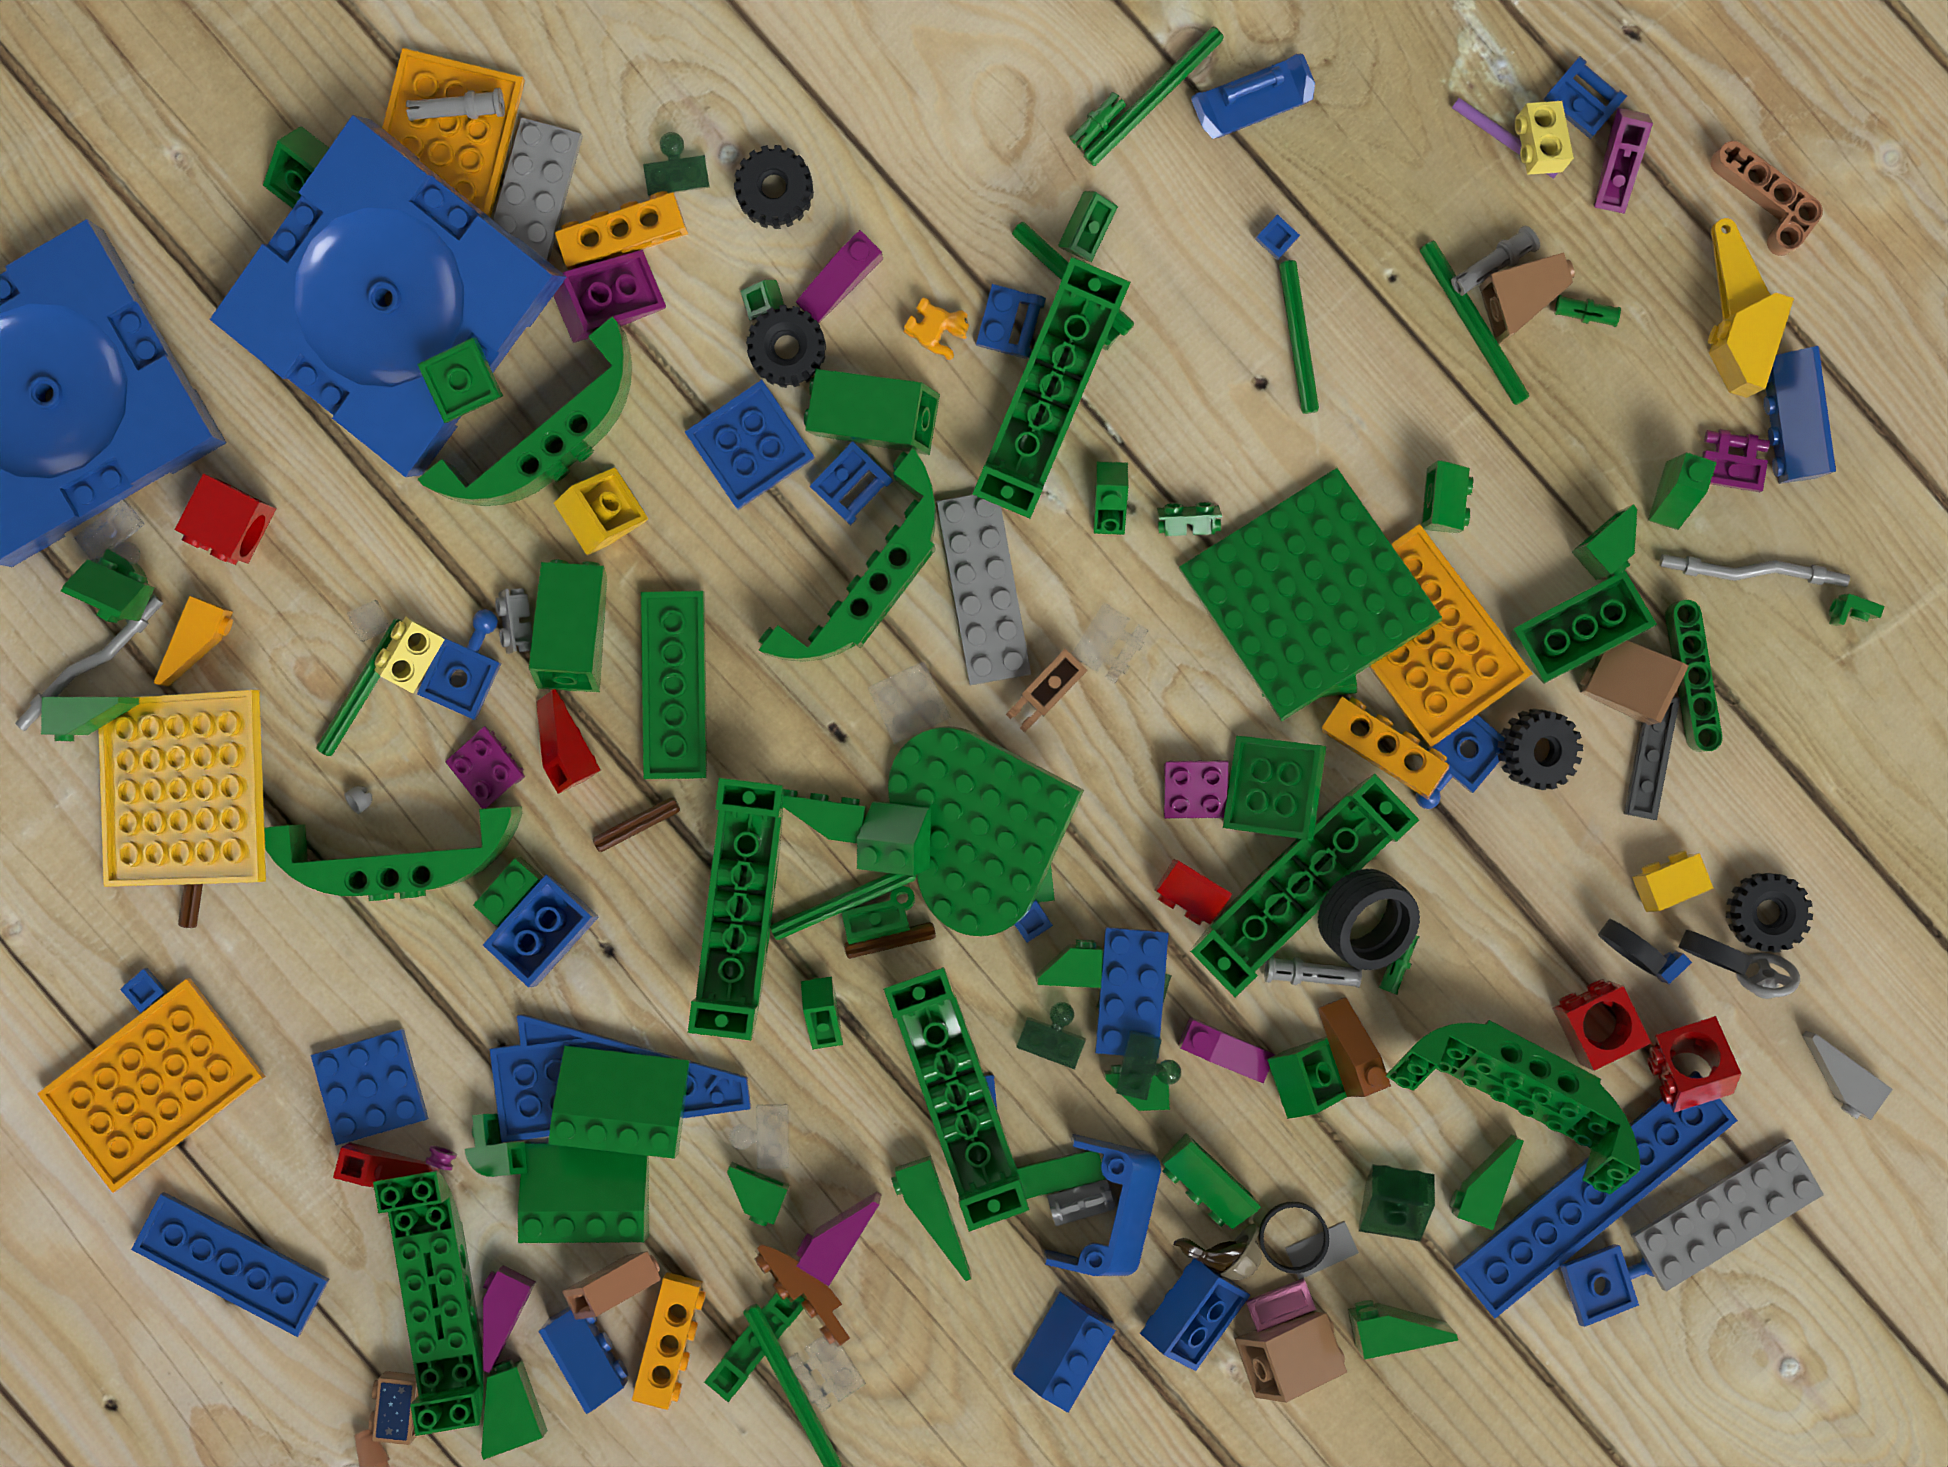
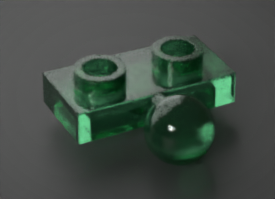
[643,132,710,197]
[1016,1002,1086,1070]
[1115,1030,1182,1100]

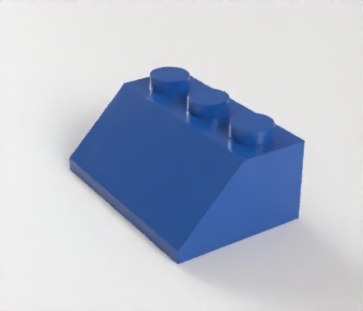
[483,875,599,988]
[1140,1259,1250,1371]
[1013,1292,1116,1413]
[538,1307,628,1414]

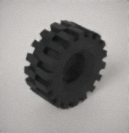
[734,145,814,229]
[746,305,826,388]
[1498,709,1583,790]
[1726,873,1813,953]

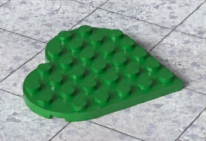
[888,726,1084,937]

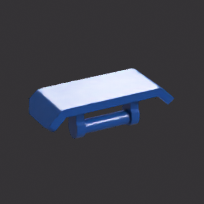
[1191,53,1315,139]

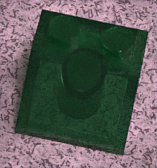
[1359,1164,1435,1241]

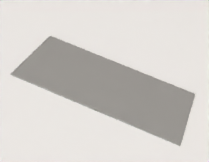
[1285,1222,1359,1280]

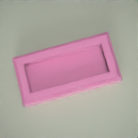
[1246,1278,1316,1332]

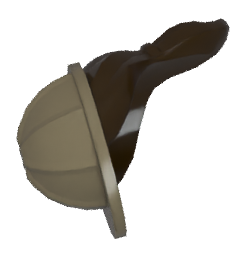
[1174,1223,1262,1280]

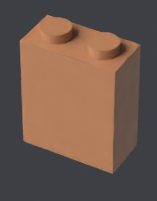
[562,1251,661,1320]

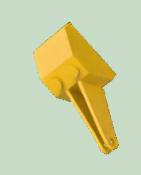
[1708,218,1794,398]

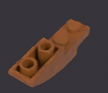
[754,1245,850,1347]

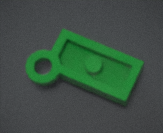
[842,886,915,944]

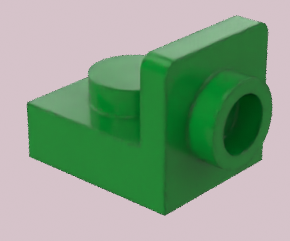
[1829,593,1885,626]

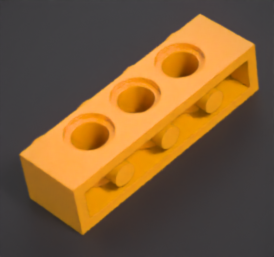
[555,191,688,270]
[1321,697,1449,800]
[631,1272,706,1410]

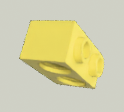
[1515,101,1574,175]
[374,616,445,693]

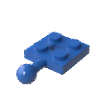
[417,609,502,720]
[1415,715,1505,809]
[1560,1244,1655,1327]

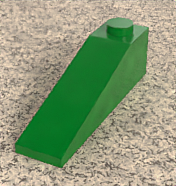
[891,1155,972,1281]

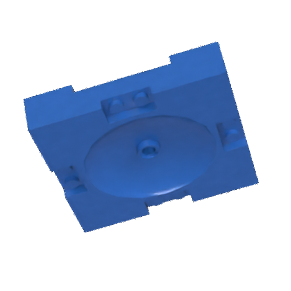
[209,115,567,477]
[0,219,227,568]

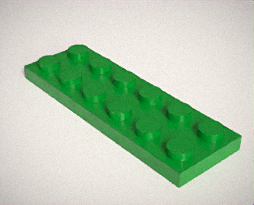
[641,591,707,779]

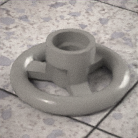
[1736,953,1800,999]

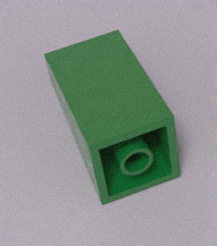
[804,369,940,455]
[529,559,607,693]

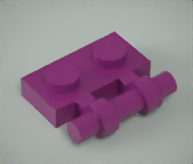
[1702,429,1770,493]

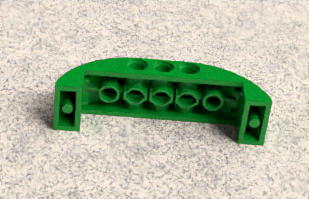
[972,257,1131,519]
[418,317,632,506]
[1190,774,1419,998]
[688,778,784,1041]
[264,806,523,901]
[883,967,1030,1232]

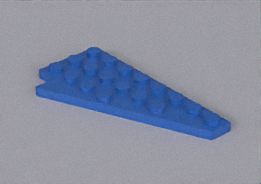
[489,1014,751,1143]

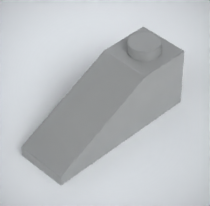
[1802,1031,1893,1120]

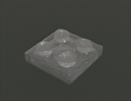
[868,661,951,744]

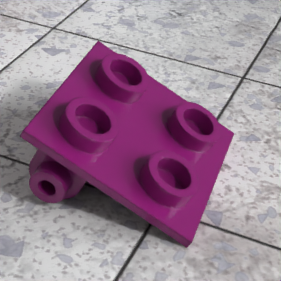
[445,726,525,809]
[1164,760,1229,819]

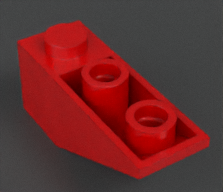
[536,689,601,794]
[333,1142,440,1188]

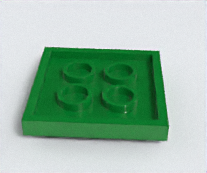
[1223,735,1326,841]

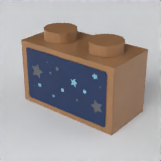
[369,1371,418,1445]

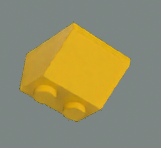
[553,467,648,555]

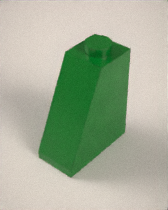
[1648,452,1717,530]
[481,1359,548,1460]

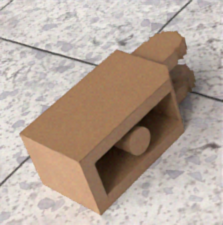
[1006,649,1088,733]

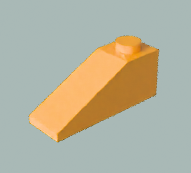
[154,596,233,686]

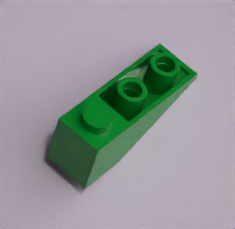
[783,789,866,843]

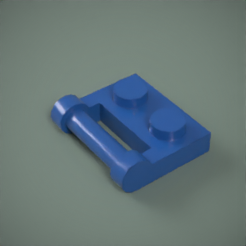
[1543,56,1627,139]
[976,284,1046,359]
[810,441,893,526]

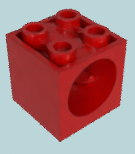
[174,473,276,565]
[1552,979,1651,1071]
[1647,1016,1742,1113]

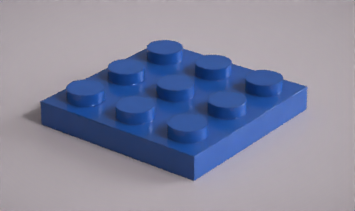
[685,380,815,510]
[311,1028,429,1146]

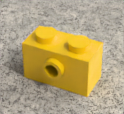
[1632,850,1713,912]

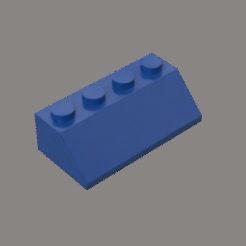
[1764,346,1836,484]

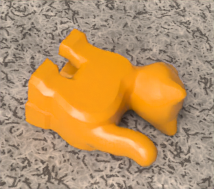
[903,297,969,360]

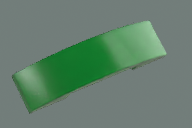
[704,1292,804,1402]

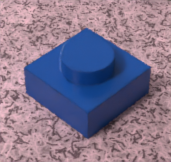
[1255,214,1300,260]
[1015,898,1053,943]
[1656,951,1692,984]
[120,968,168,1013]

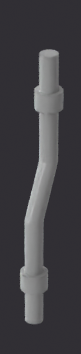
[1659,554,1850,587]
[15,595,164,731]

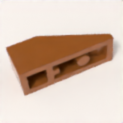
[1317,997,1391,1097]

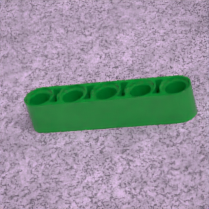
[1665,600,1723,752]

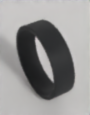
[1598,919,1667,976]
[1678,930,1752,976]
[1259,1202,1329,1274]

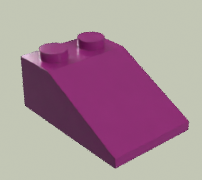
[553,250,666,343]
[795,1191,882,1286]

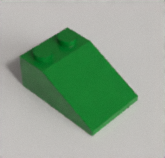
[1348,1300,1458,1360]

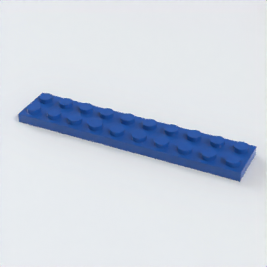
[1453,1071,1738,1319]

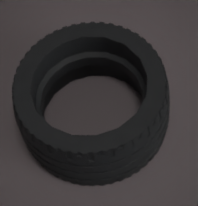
[1318,869,1420,970]

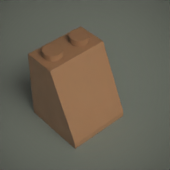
[1479,252,1575,344]
[1579,641,1689,725]
[1234,1311,1347,1403]

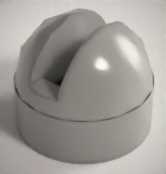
[344,786,372,814]

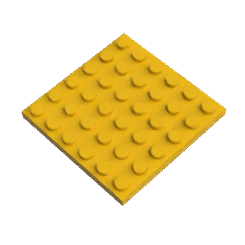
[98,690,266,887]

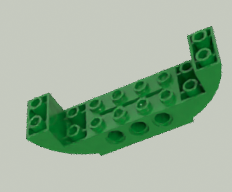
[758,448,936,662]
[1385,1020,1641,1194]
[373,1171,484,1436]

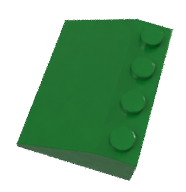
[548,1045,690,1159]
[518,1143,649,1243]

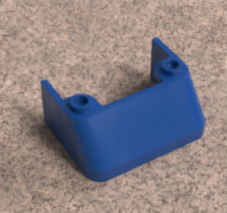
[1044,1134,1161,1276]

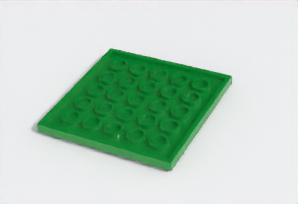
[1179,468,1442,722]

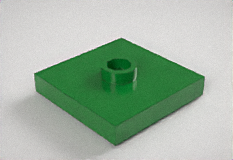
[417,337,503,423]

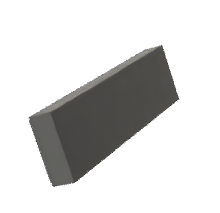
[1624,697,1680,820]

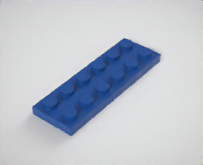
[131,1192,330,1337]

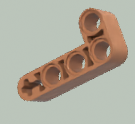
[1711,141,1823,256]

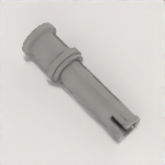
[406,88,505,121]
[1451,226,1540,296]
[1264,955,1362,988]

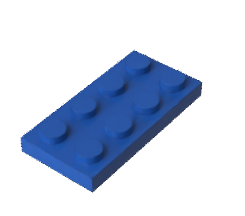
[1095,927,1169,1058]

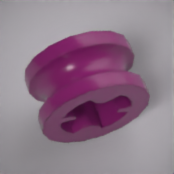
[425,1146,457,1170]

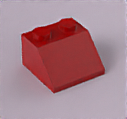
[1154,859,1232,926]

